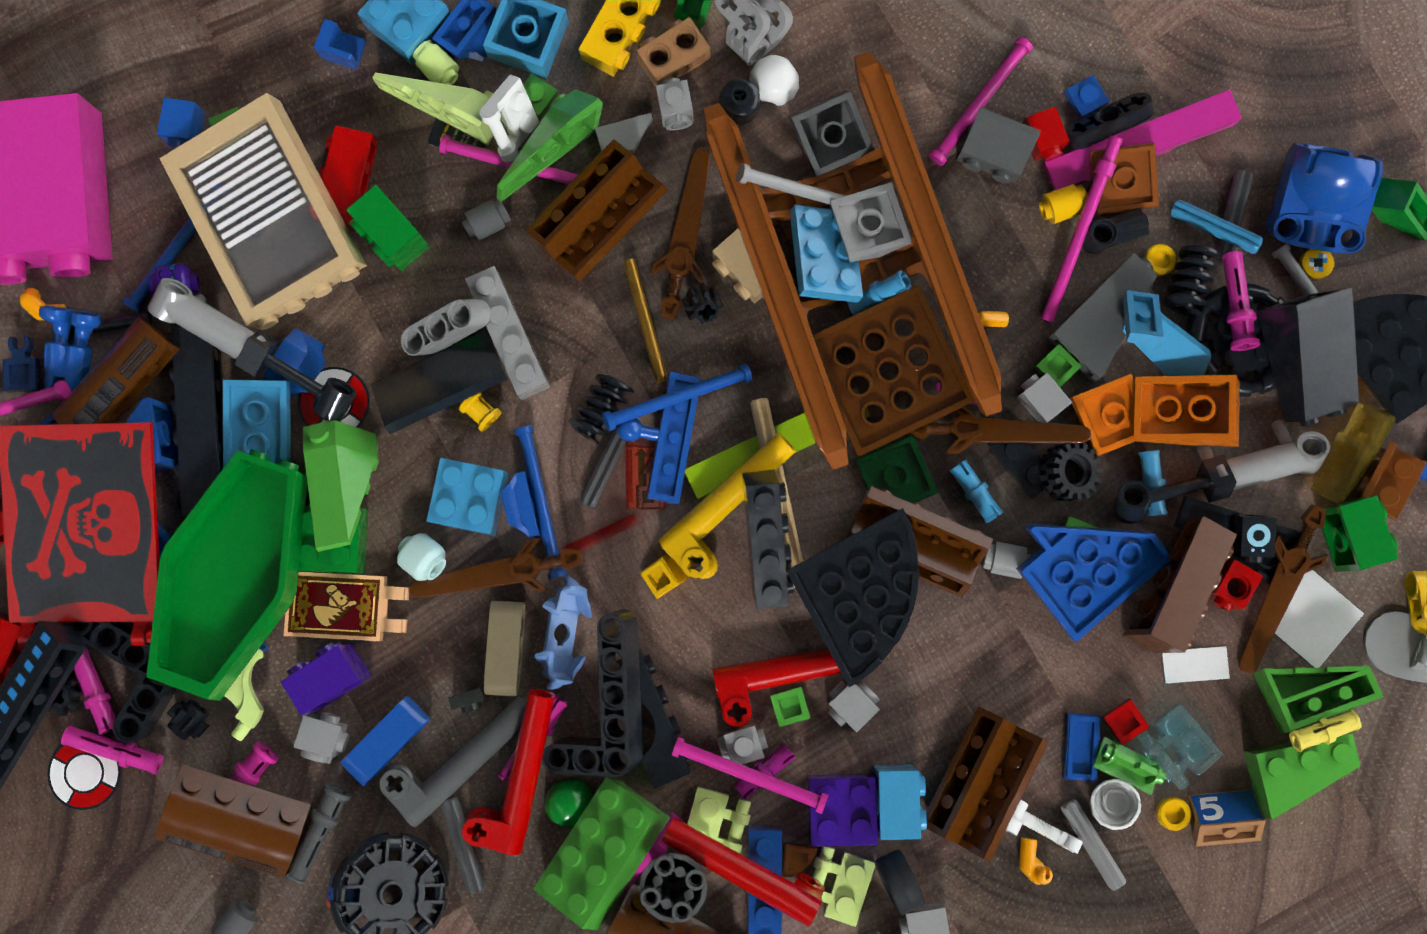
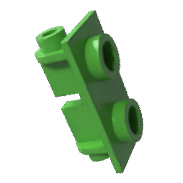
[1092,737,1166,795]

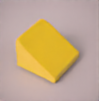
[639,554,689,599]

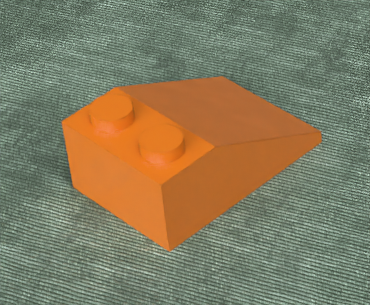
[1134,375,1240,447]

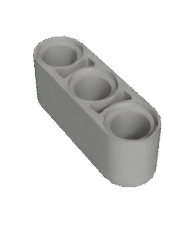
[401,299,491,356]

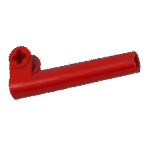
[712,648,841,727]
[462,689,555,855]
[661,817,825,927]

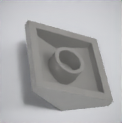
[830,182,912,262]

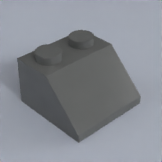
[788,90,875,177]
[957,107,1041,184]

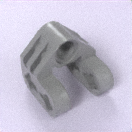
[715,0,793,66]

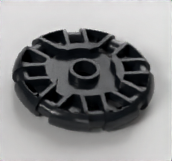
[1186,283,1286,397]
[330,832,449,934]

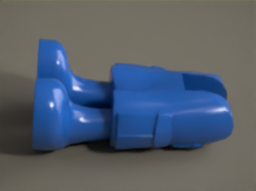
[39,306,101,392]

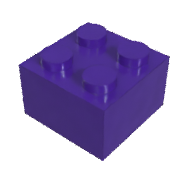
[281,642,372,716]
[807,773,878,846]

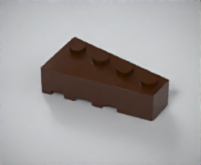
[1123,516,1237,653]

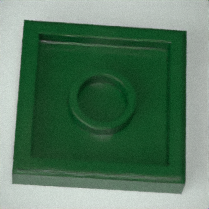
[853,434,939,503]

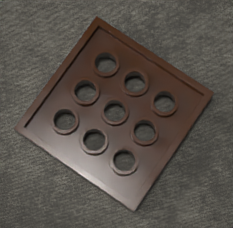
[813,285,975,457]

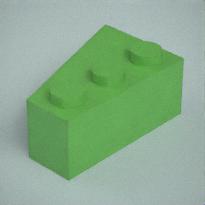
[1253,666,1384,734]
[1243,733,1361,820]

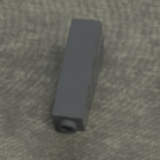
[1047,253,1157,383]

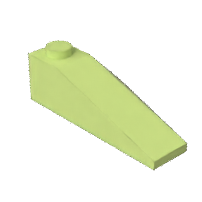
[373,72,502,145]

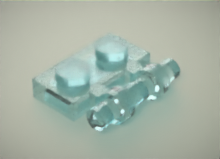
[1137,703,1223,790]

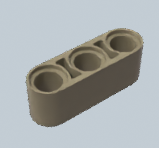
[484,600,525,697]

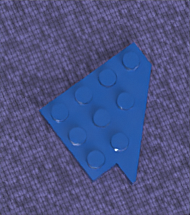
[1016,524,1170,642]

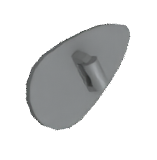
[1363,611,1427,683]

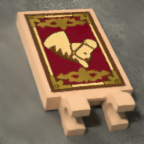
[284,572,410,641]

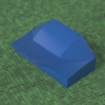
[432,0,496,62]
[263,328,326,400]
[501,471,542,539]

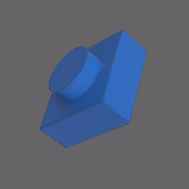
[1064,75,1109,119]

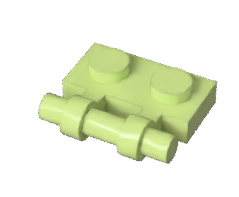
[687,786,751,853]
[813,846,875,927]

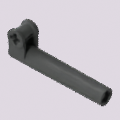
[379,695,526,828]

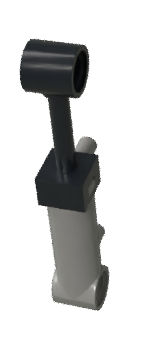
[147,278,357,422]
[1113,420,1330,524]

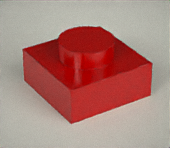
[1102,699,1149,745]

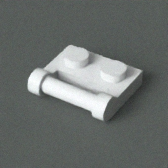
[479,74,540,162]

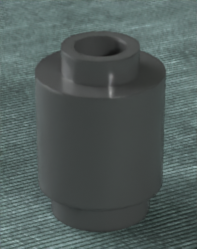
[461,199,511,241]
[211,900,258,934]

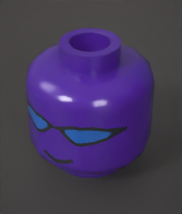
[149,263,200,297]

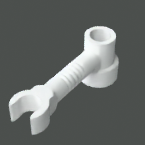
[1006,800,1083,854]

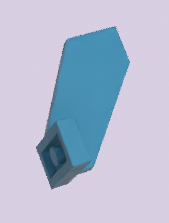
[1122,290,1211,376]

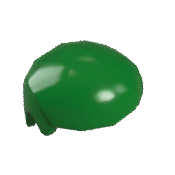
[544,778,594,828]

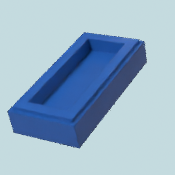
[1062,713,1101,782]

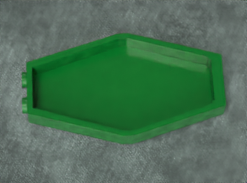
[147,449,307,701]

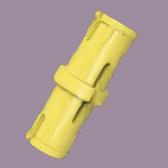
[1289,709,1362,752]

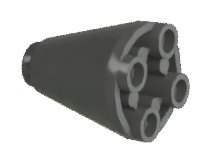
[639,852,707,923]

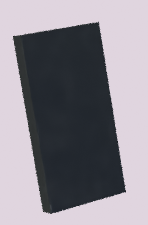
[371,330,508,434]

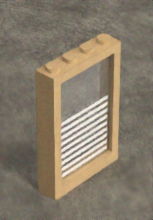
[159,93,367,330]

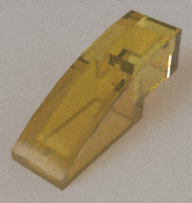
[1311,402,1397,504]

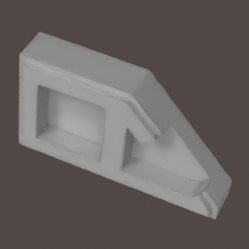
[595,113,653,153]

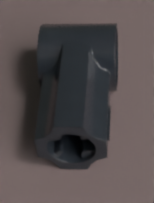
[1082,208,1149,254]

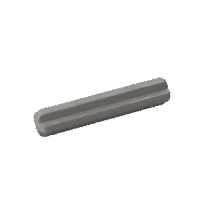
[1061,799,1126,891]

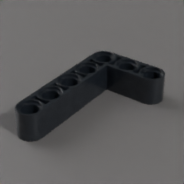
[542,609,643,777]
[55,622,177,743]

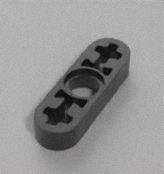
[1066,93,1154,149]

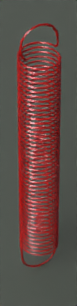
[558,511,645,552]

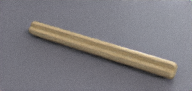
[750,398,803,588]

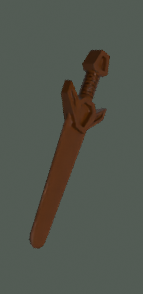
[651,148,710,321]
[908,407,1092,454]
[1239,504,1328,674]
[409,538,585,598]

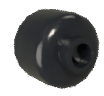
[719,79,760,125]

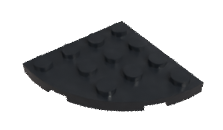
[1353,294,1427,424]
[786,508,919,687]

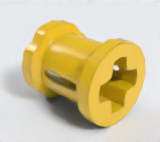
[459,392,502,432]

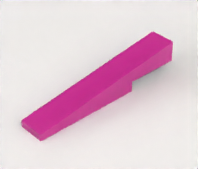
[1044,89,1242,190]

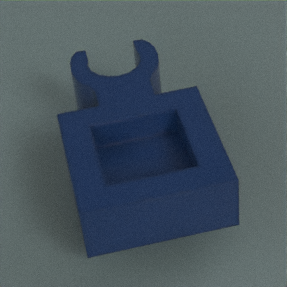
[3,336,41,393]

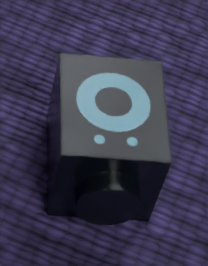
[1233,514,1277,563]

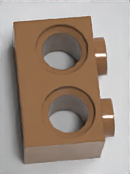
[636,17,711,88]

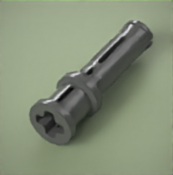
[285,783,352,884]

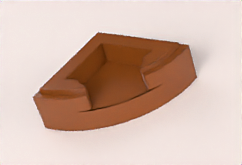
[782,843,818,877]

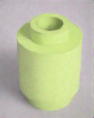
[413,40,459,85]

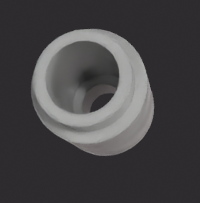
[983,541,1031,579]

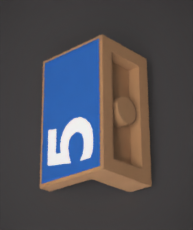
[1188,789,1266,847]

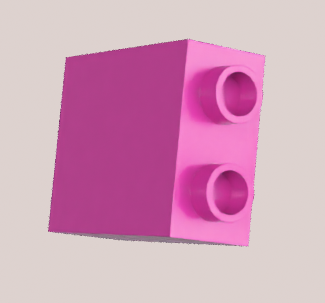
[0,93,113,285]

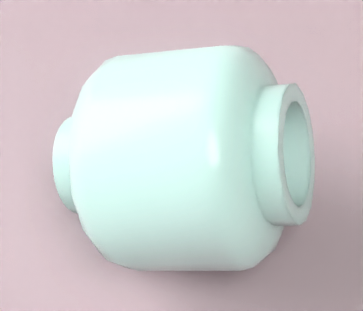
[397,533,446,581]

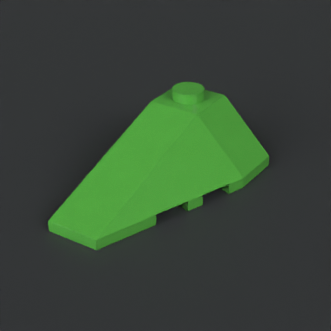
[496,89,603,202]
[303,420,379,552]

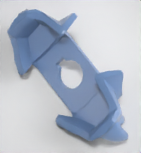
[535,576,592,690]

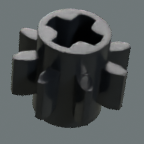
[681,282,724,324]
[47,679,84,717]
[167,699,210,740]

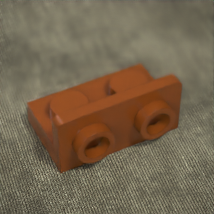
[1357,442,1427,521]

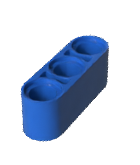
[340,696,431,787]

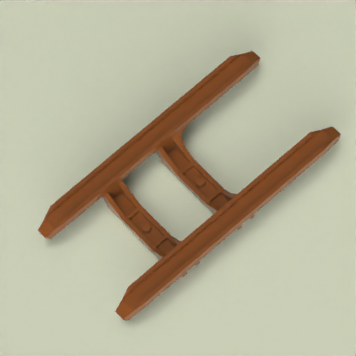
[704,51,1002,470]

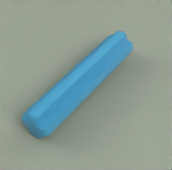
[1171,199,1263,254]

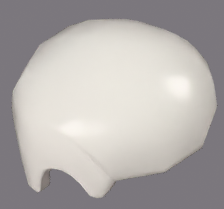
[749,55,799,106]
[1090,779,1142,830]

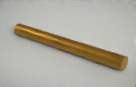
[623,259,668,383]

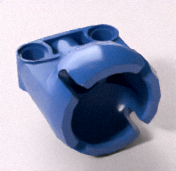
[1265,143,1384,254]

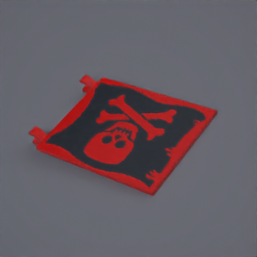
[0,422,160,647]

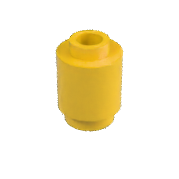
[1039,184,1088,224]

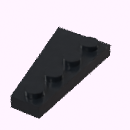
[1174,495,1312,584]

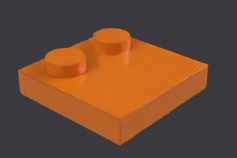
[1070,373,1135,457]

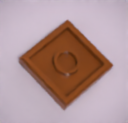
[1089,142,1159,215]

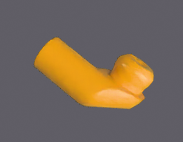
[20,288,67,321]
[978,311,1009,327]
[1019,837,1053,885]

